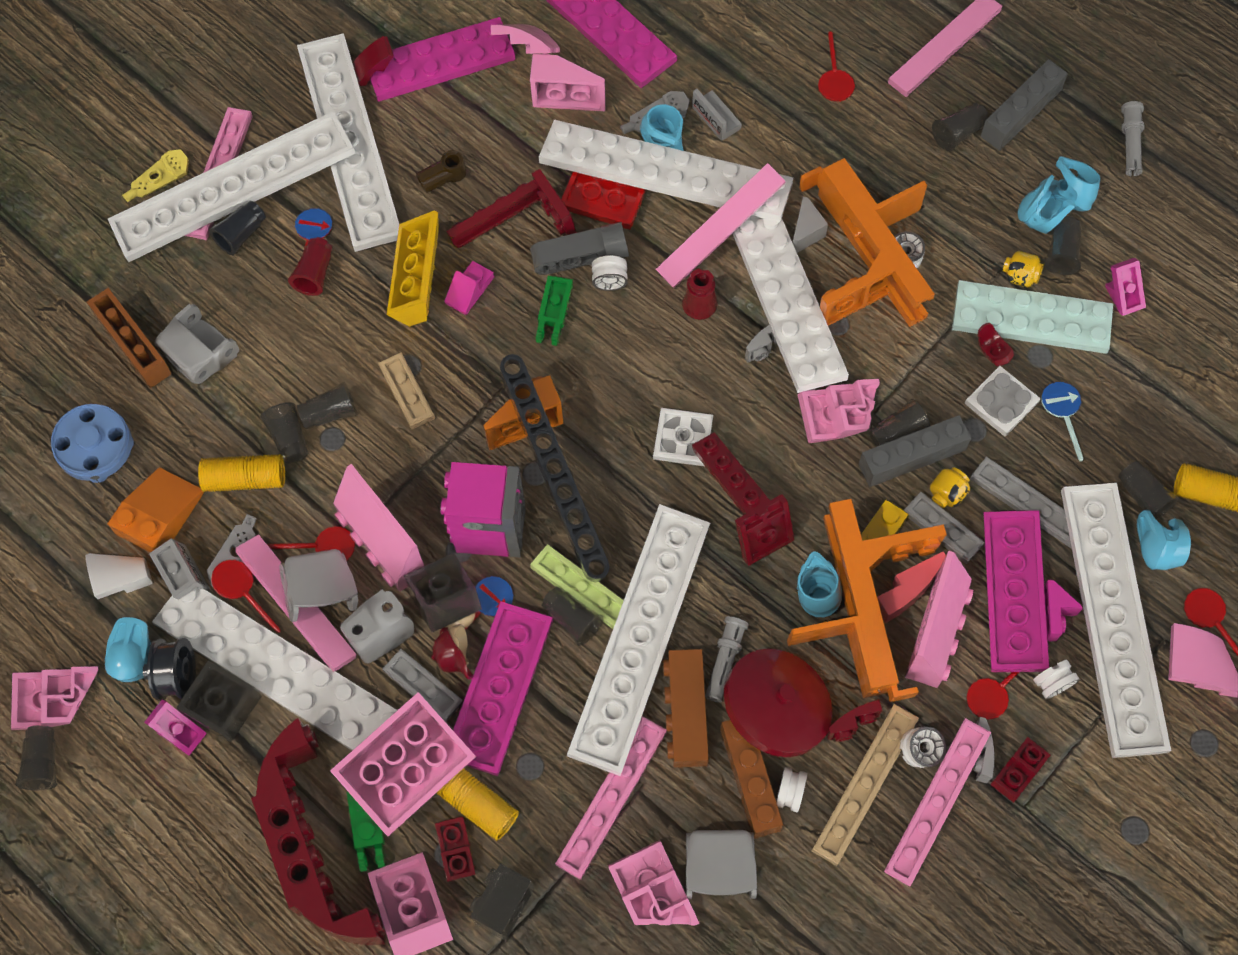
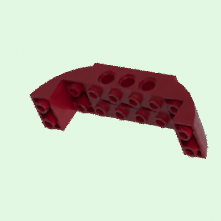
[251,718,386,945]

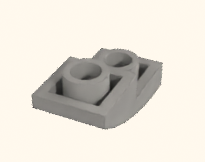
[745,324,777,363]
[973,717,994,783]

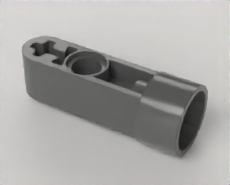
[530,222,629,275]

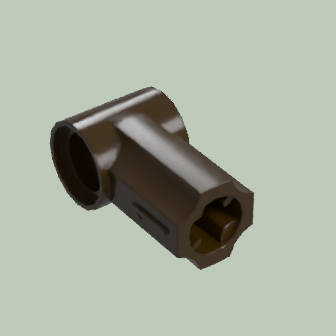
[416,150,467,193]

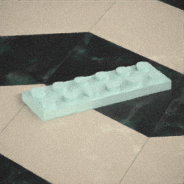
[952,280,1113,354]

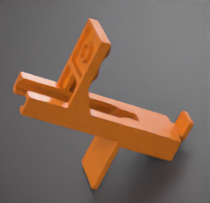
[799,158,935,327]
[787,499,947,702]

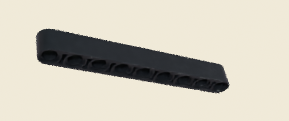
[500,354,609,583]

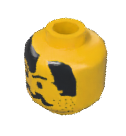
[1003,251,1043,288]
[930,467,970,508]

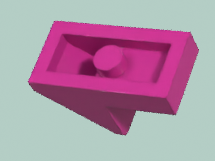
[1105,258,1146,316]
[445,261,494,315]
[1044,580,1083,642]
[144,699,207,756]

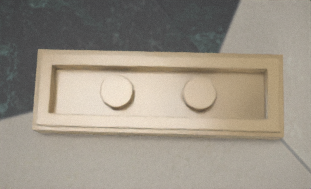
[378,352,435,430]

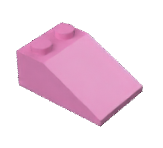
[530,53,606,111]
[368,852,453,955]

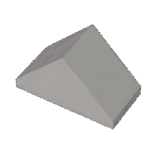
[793,197,828,253]

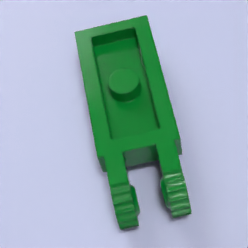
[536,275,573,346]
[346,792,385,872]

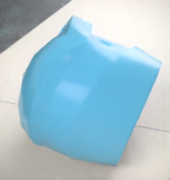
[640,104,684,151]
[1040,156,1100,211]
[1017,175,1076,234]
[1137,510,1191,570]
[797,551,842,617]
[105,617,151,682]

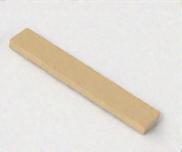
[812,704,919,866]

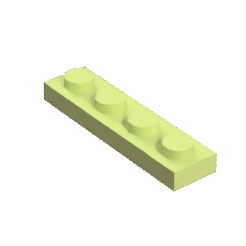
[530,544,624,629]

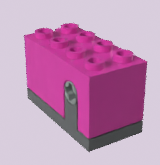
[441,462,526,558]

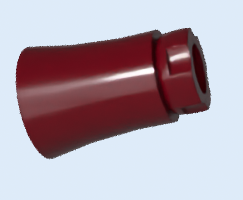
[288,237,333,296]
[682,268,718,320]

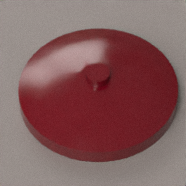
[724,649,832,757]

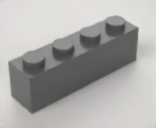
[981,59,1068,151]
[858,415,971,487]

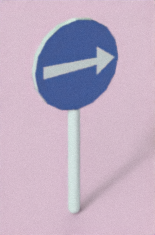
[1041,382,1084,462]

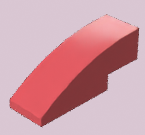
[877,551,946,623]

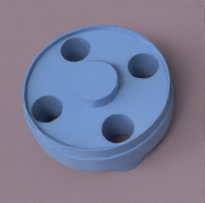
[51,404,134,483]

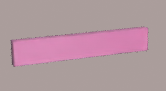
[888,0,1002,97]
[185,107,253,240]
[656,163,786,288]
[236,534,357,672]
[555,716,667,880]
[884,718,991,887]

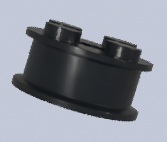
[143,638,196,701]

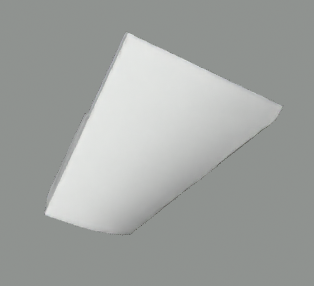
[85,553,153,599]

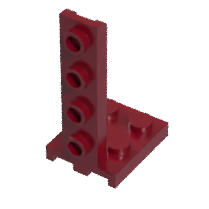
[447,169,576,248]
[692,432,794,566]

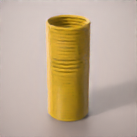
[198,454,285,492]
[1174,463,1238,512]
[437,768,519,841]

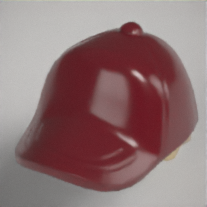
[431,611,475,680]

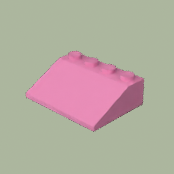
[333,464,427,592]
[905,551,974,688]
[330,692,476,837]

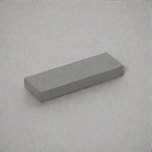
[904,492,985,564]
[382,649,463,722]

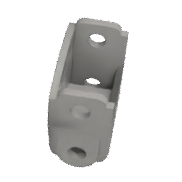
[154,304,239,384]
[279,549,358,622]
[340,589,414,663]
[686,830,757,899]

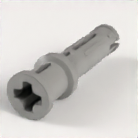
[1121,101,1145,176]
[705,616,749,702]

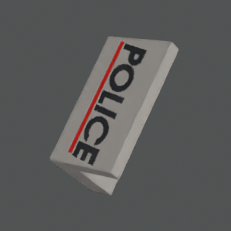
[692,89,742,141]
[149,538,210,600]

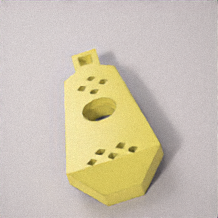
[122,149,189,203]

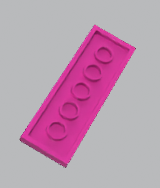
[546,0,677,88]
[370,17,516,102]
[983,510,1049,672]
[453,602,553,776]

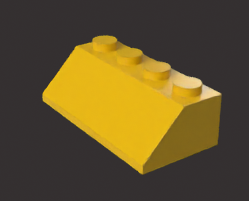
[387,210,439,327]

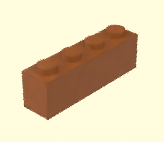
[87,288,172,388]
[663,649,708,768]
[720,720,783,839]

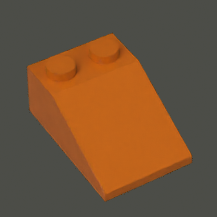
[483,375,563,450]
[107,467,204,553]

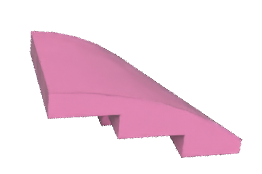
[491,24,560,54]
[798,379,880,443]
[1168,623,1238,698]
[11,666,98,730]
[608,840,700,925]

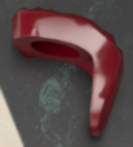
[978,322,1014,367]

